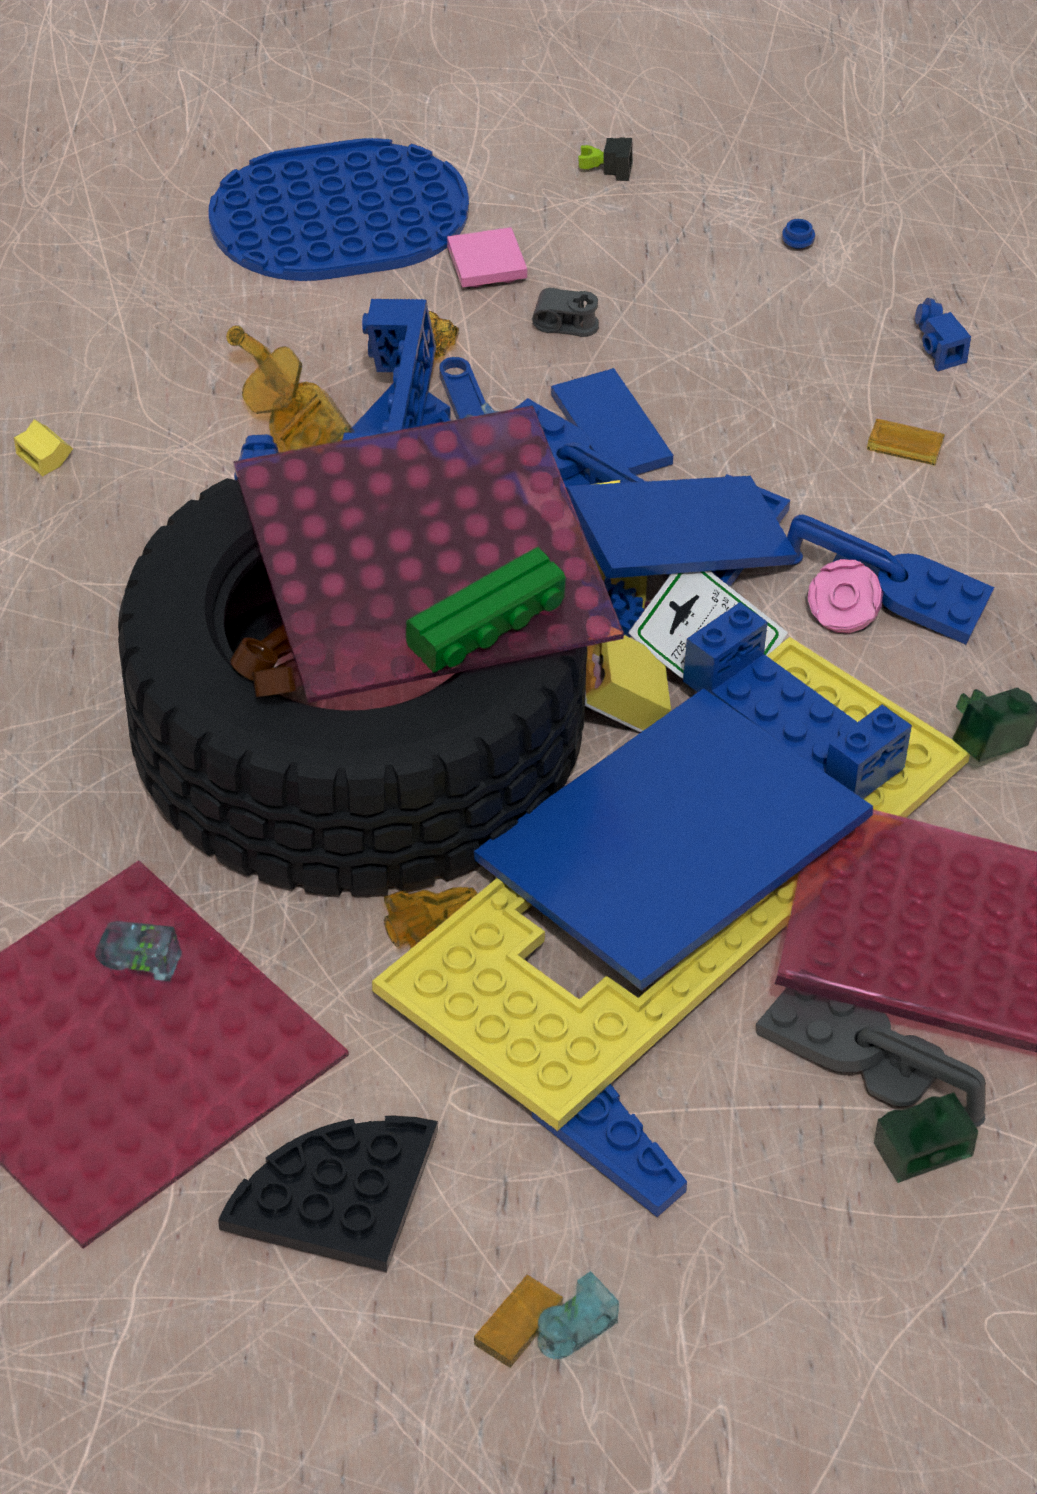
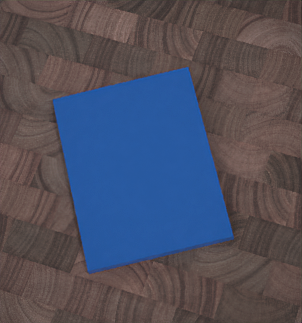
[474,688,873,991]

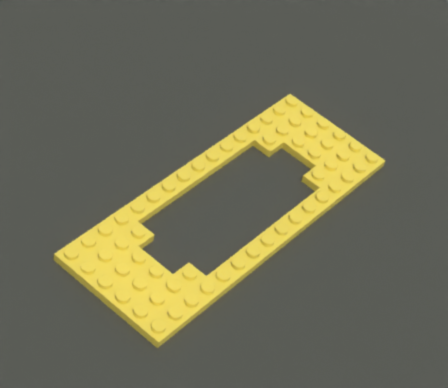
[372,637,971,1131]

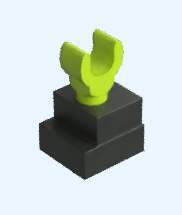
[578,137,633,181]

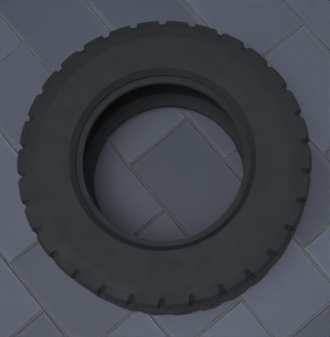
[118,449,588,896]

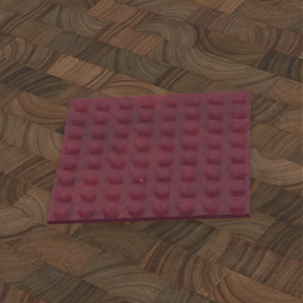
[233,405,624,703]
[0,860,349,1249]

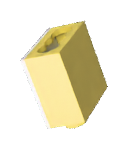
[585,626,671,732]

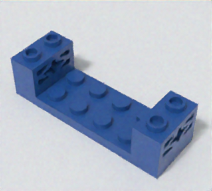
[336,299,436,459]
[683,602,912,799]

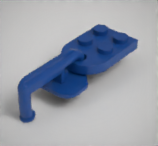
[479,398,644,499]
[787,514,995,645]

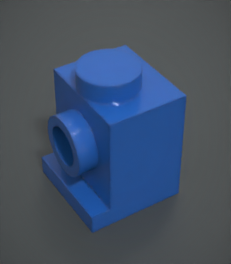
[922,312,971,372]

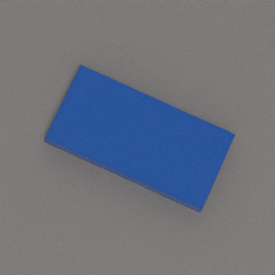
[551,368,674,475]

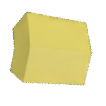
[14,419,73,477]

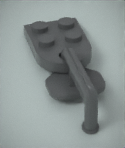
[756,971,986,1127]

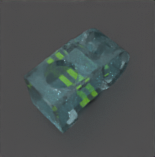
[95,921,182,982]
[537,1271,619,1359]

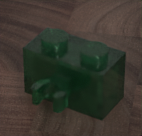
[952,687,1037,762]
[874,1092,979,1183]

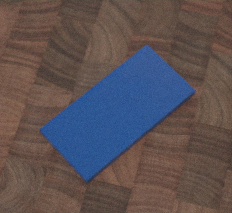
[562,475,797,579]

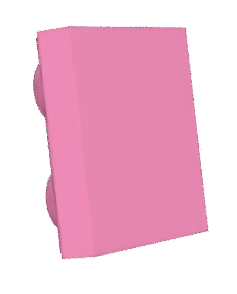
[447,227,527,288]

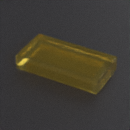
[867,418,945,466]
[474,1274,563,1368]

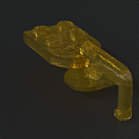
[226,326,355,458]

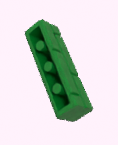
[406,547,566,673]

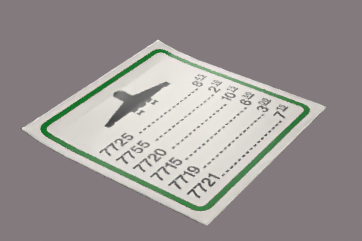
[628,571,788,679]

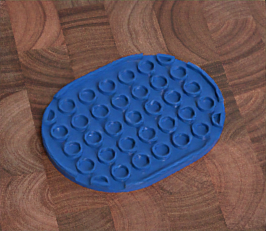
[208,138,469,281]

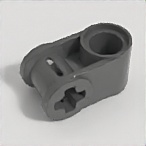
[532,288,599,337]

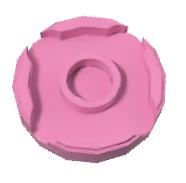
[808,559,883,633]

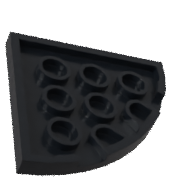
[218,1115,438,1272]

